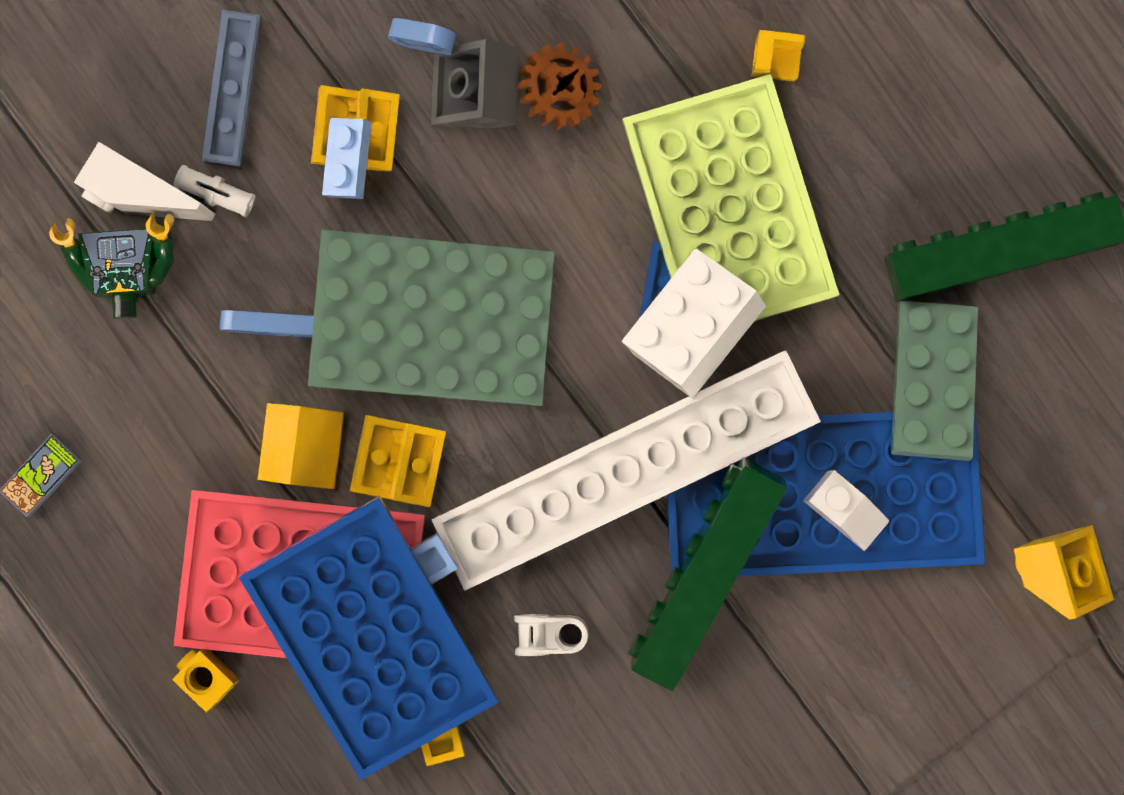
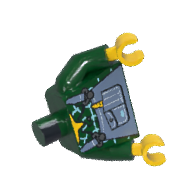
[49,212,174,319]

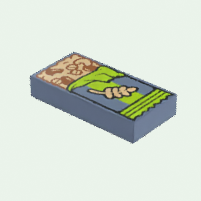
[0,434,83,517]

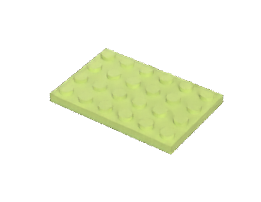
[622,74,839,322]

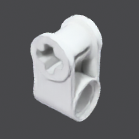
[514,614,589,656]

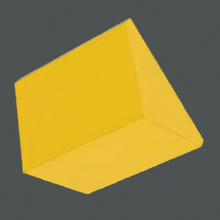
[257,403,345,489]

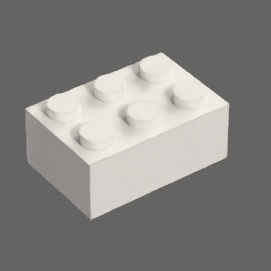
[622,248,766,399]

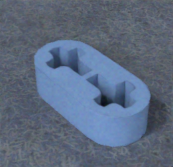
[387,18,457,55]

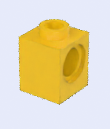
[172,649,241,712]

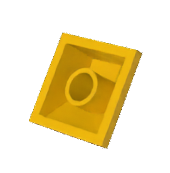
[1014,525,1114,620]

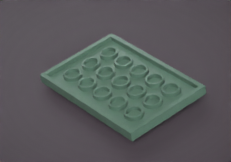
[308,229,554,406]

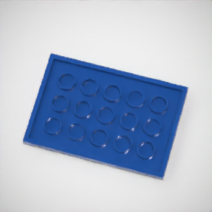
[239,496,499,780]

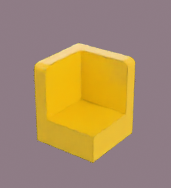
[751,30,806,82]

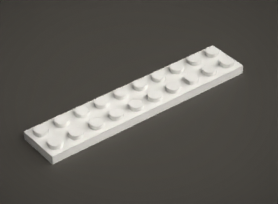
[432,350,821,591]

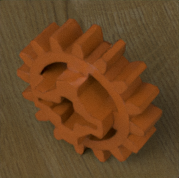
[517,43,602,130]

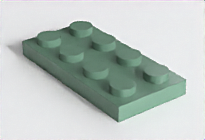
[891,301,978,461]

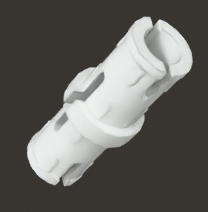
[174,165,255,217]

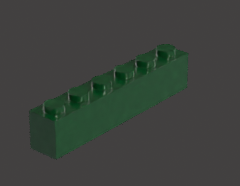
[884,192,1124,302]
[628,457,788,692]

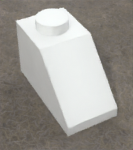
[803,470,889,551]

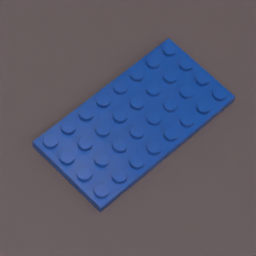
[667,408,985,577]

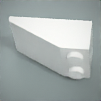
[74,142,216,221]

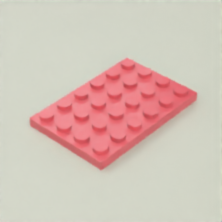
[174,490,425,658]

